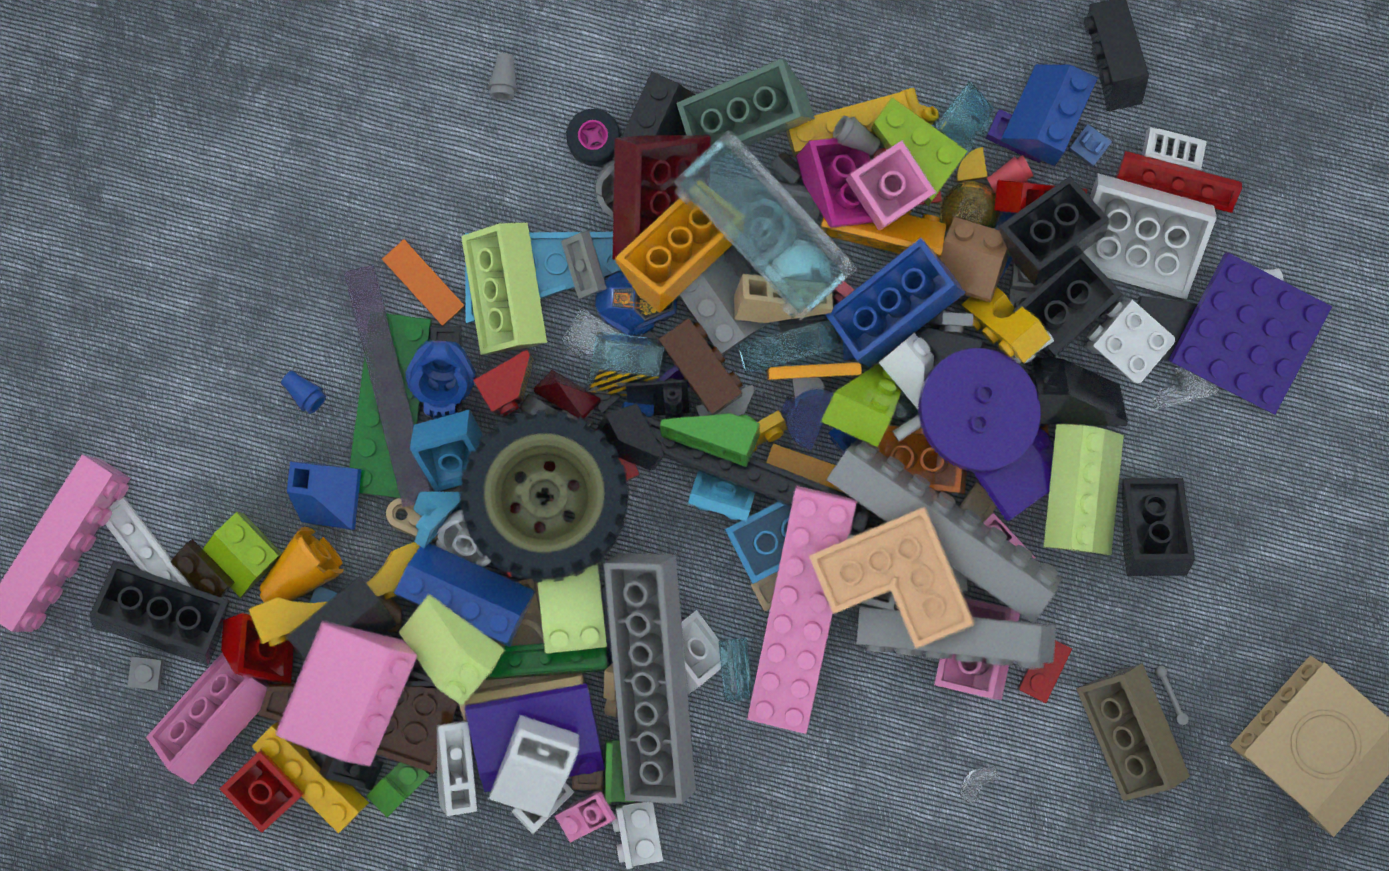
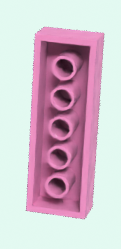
[0,455,130,632]

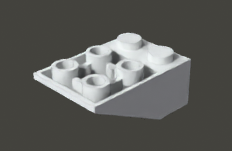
[489,715,579,818]

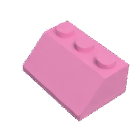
[934,598,1020,700]

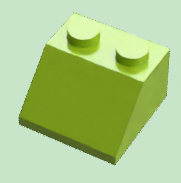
[203,512,282,598]

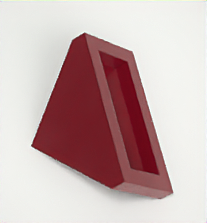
[534,370,600,419]

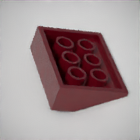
[612,135,711,260]

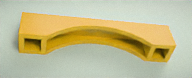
[248,542,420,647]

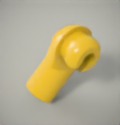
[901,88,939,125]

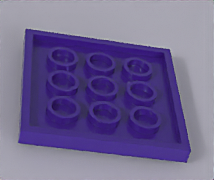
[1168,252,1332,415]

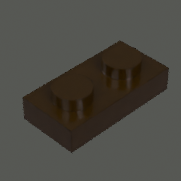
[171,539,235,598]

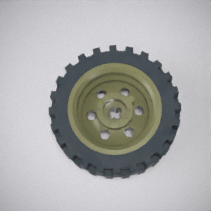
[460,410,629,582]

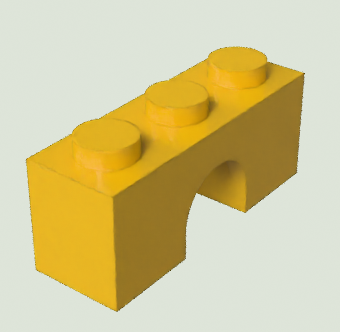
[962,288,1051,363]

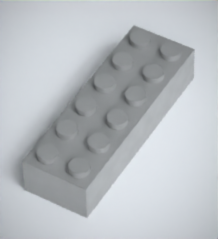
[856,607,1056,669]

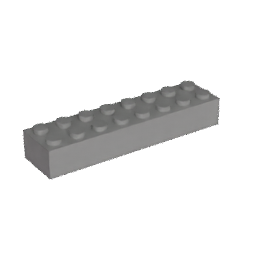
[827,439,1062,623]
[604,553,696,804]

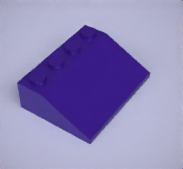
[973,426,1054,522]
[465,683,605,792]

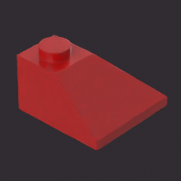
[221,613,294,684]

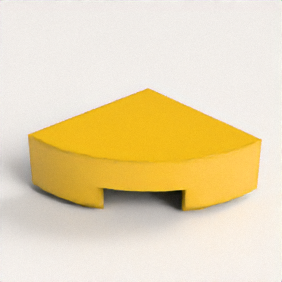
[956,147,987,182]

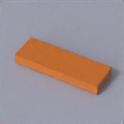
[382,239,466,326]

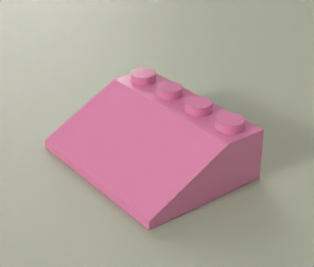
[275,621,417,766]

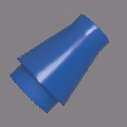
[281,371,326,414]

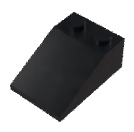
[1030,357,1128,426]
[1122,478,1195,576]

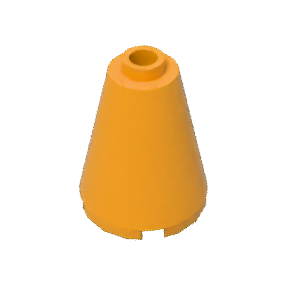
[260,526,344,603]

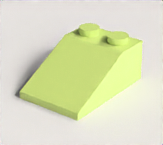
[538,563,607,654]
[399,594,505,705]

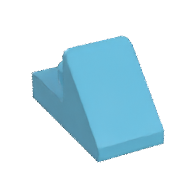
[414,492,462,549]

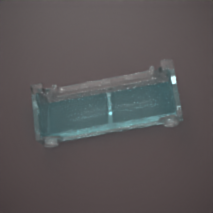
[674,130,857,320]

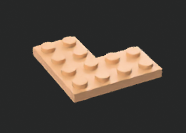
[809,507,975,649]

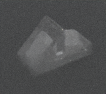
[1152,366,1220,410]

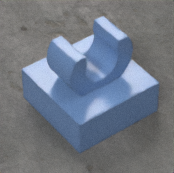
[1068,124,1112,167]

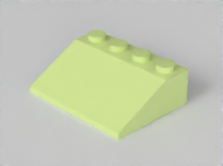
[1044,424,1124,555]

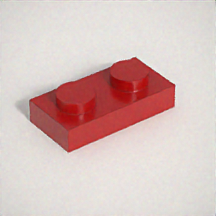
[1017,640,1072,703]

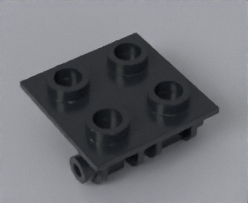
[626,378,689,419]

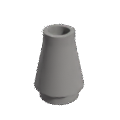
[488,53,518,101]
[833,116,880,155]

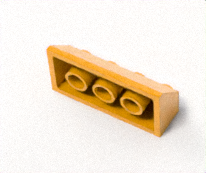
[615,180,745,313]
[818,211,946,257]

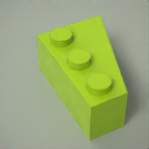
[871,98,968,206]
[821,363,902,447]

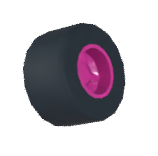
[566,109,621,166]

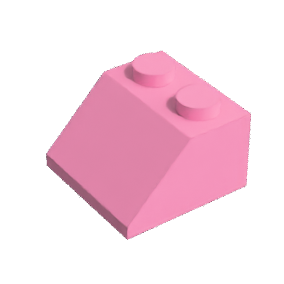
[846,141,936,231]

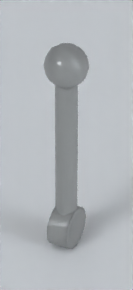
[1155,666,1189,725]

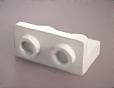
[612,801,663,869]

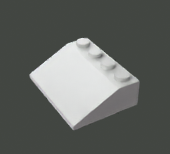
[1083,173,1217,300]

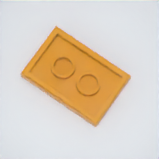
[767,362,862,380]

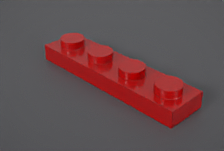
[1116,151,1242,213]

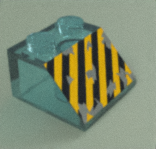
[586,331,664,396]

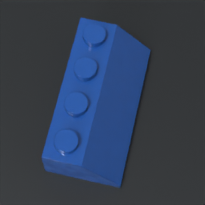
[825,238,966,368]
[394,543,536,647]

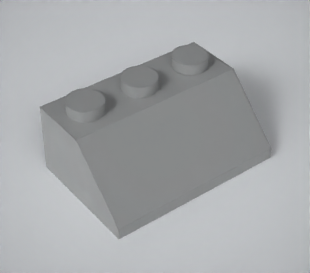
[679,254,770,355]

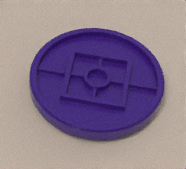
[918,348,1041,472]

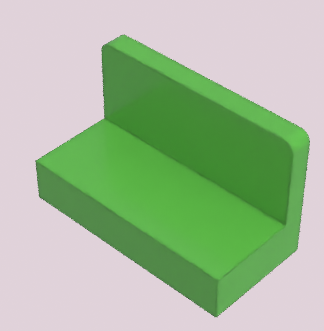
[603,740,634,804]

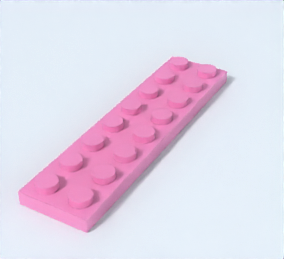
[747,486,857,734]

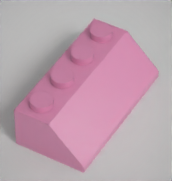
[146,653,269,785]

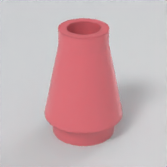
[987,155,1034,193]

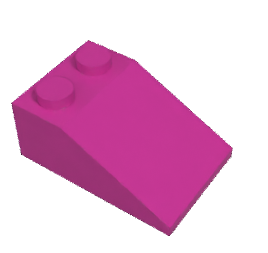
[796,138,874,228]

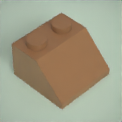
[940,217,1010,303]

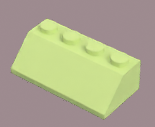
[461,223,547,355]

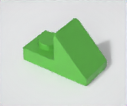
[366,762,431,817]

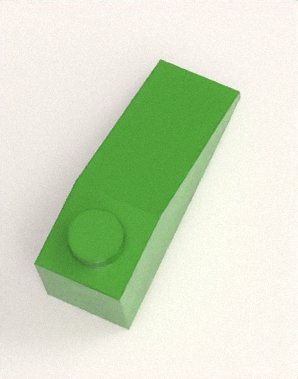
[660,413,760,467]

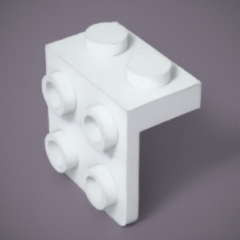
[1084,300,1175,383]

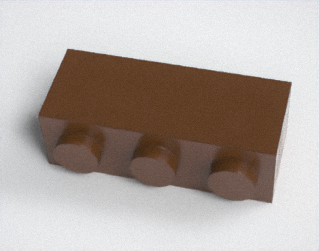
[659,318,743,415]

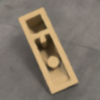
[734,274,833,323]

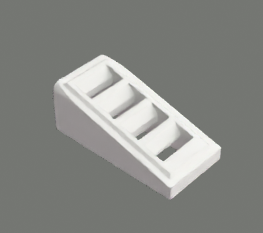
[1142,127,1207,171]

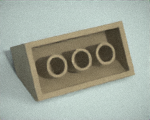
[1076,663,1190,801]

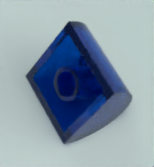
[780,387,835,451]

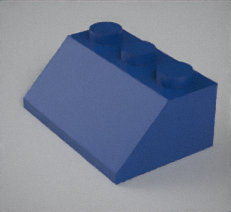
[1000,65,1098,167]

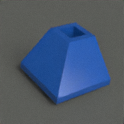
[287,461,362,530]

